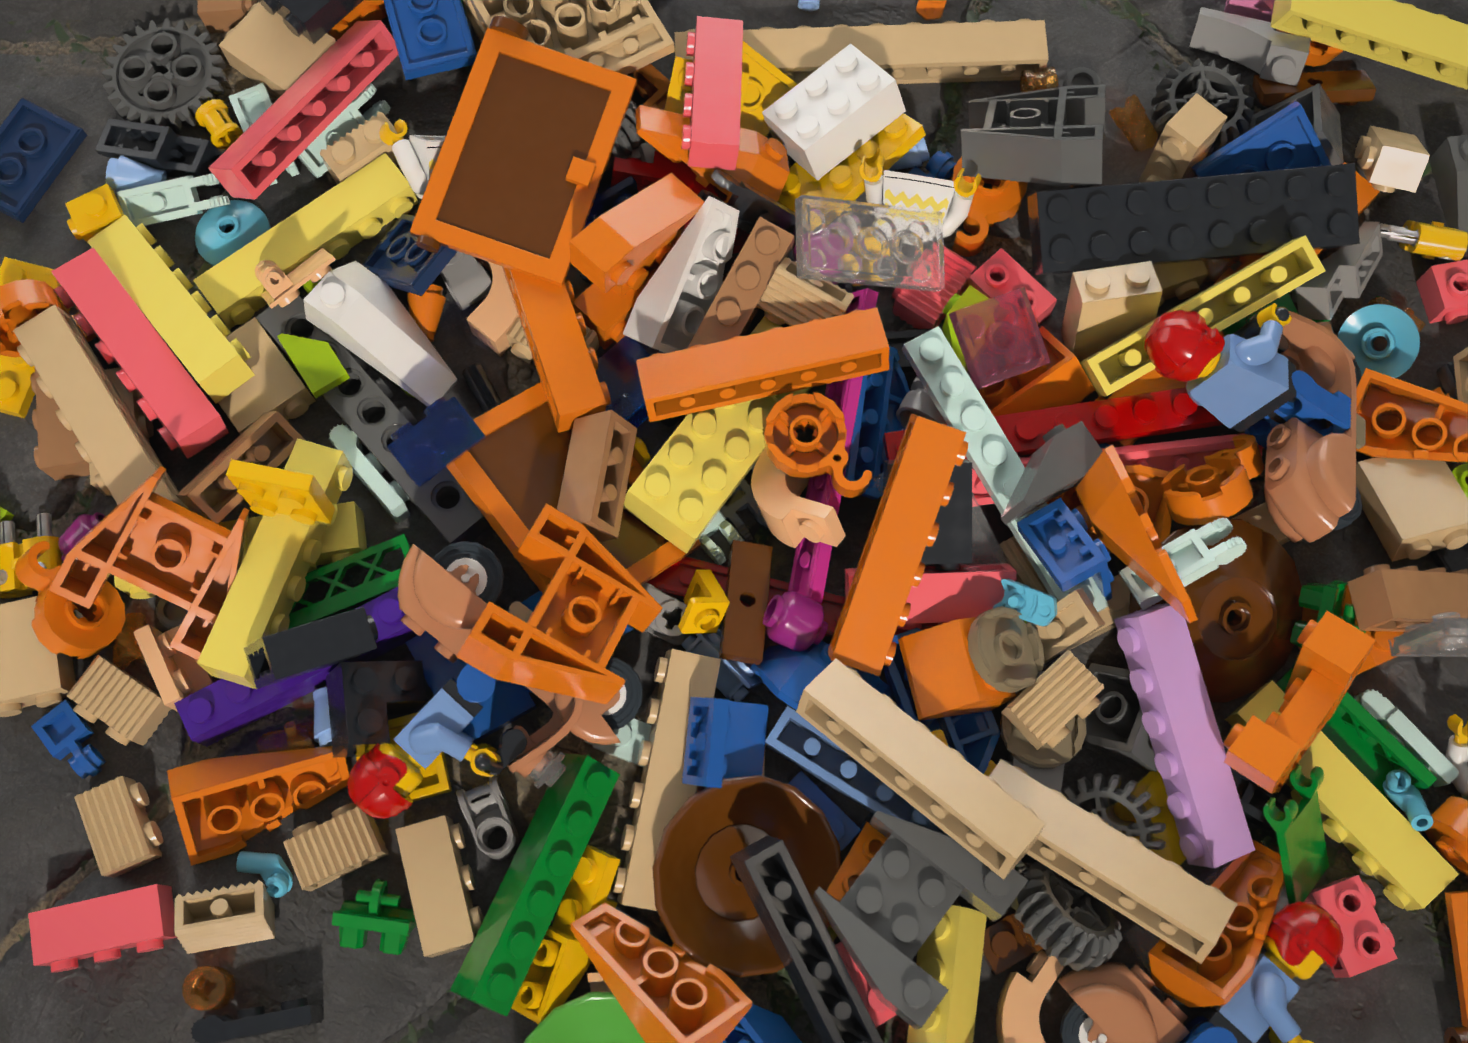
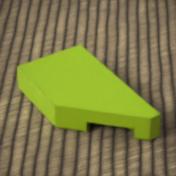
[277,333,350,398]

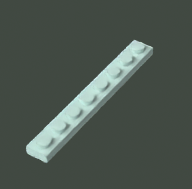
[902,326,1109,612]

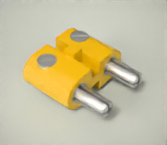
[1380,220,1468,261]
[0,513,62,598]

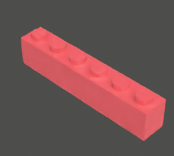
[208,20,398,200]
[51,248,229,459]

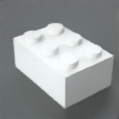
[762,44,906,181]

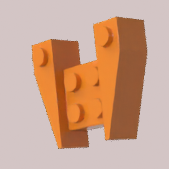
[569,173,705,350]
[49,466,250,660]
[456,503,663,705]
[1223,611,1376,794]

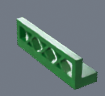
[288,534,411,629]
[1275,663,1437,810]

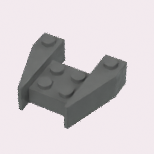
[961,85,1106,189]
[813,810,1028,1030]

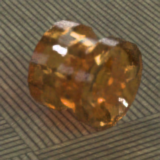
[1020,66,1059,93]
[182,966,236,1011]

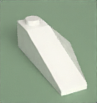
[623,196,740,353]
[304,261,457,410]

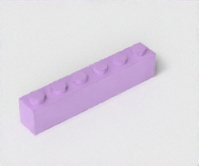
[1114,603,1255,868]

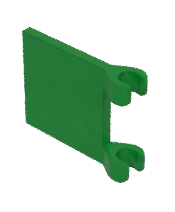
[1263,765,1329,904]

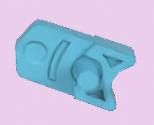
[993,579,1057,626]

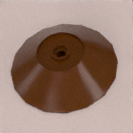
[1129,519,1303,703]
[652,775,842,978]

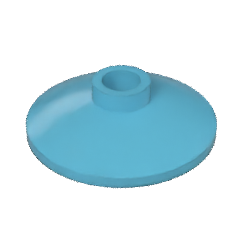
[195,200,271,266]
[1338,304,1420,378]

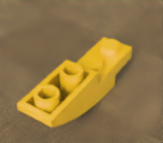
[511,845,620,1025]

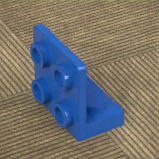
[1017,498,1114,601]
[682,697,768,788]

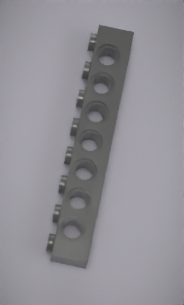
[256,296,491,545]

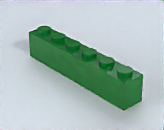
[450,753,620,1017]

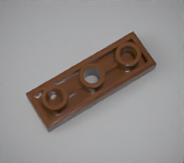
[1252,70,1376,108]
[719,540,773,665]

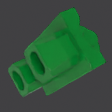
[1290,580,1366,648]
[332,880,417,955]

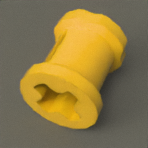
[195,99,243,150]

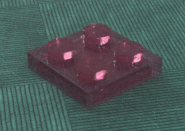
[949,287,1051,389]

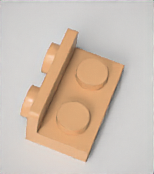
[133,624,214,712]

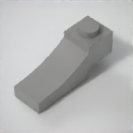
[1189,7,1311,86]
[1292,221,1383,320]

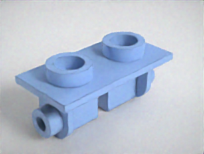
[681,629,763,702]

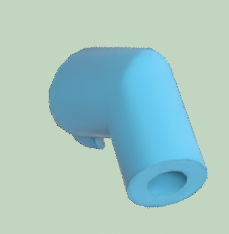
[236,851,293,898]

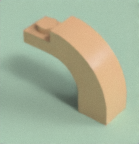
[466,257,518,357]
[751,448,846,548]
[996,950,1065,1043]

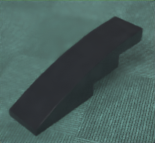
[95,118,226,190]

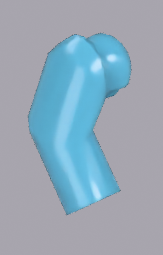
[1383,770,1433,831]

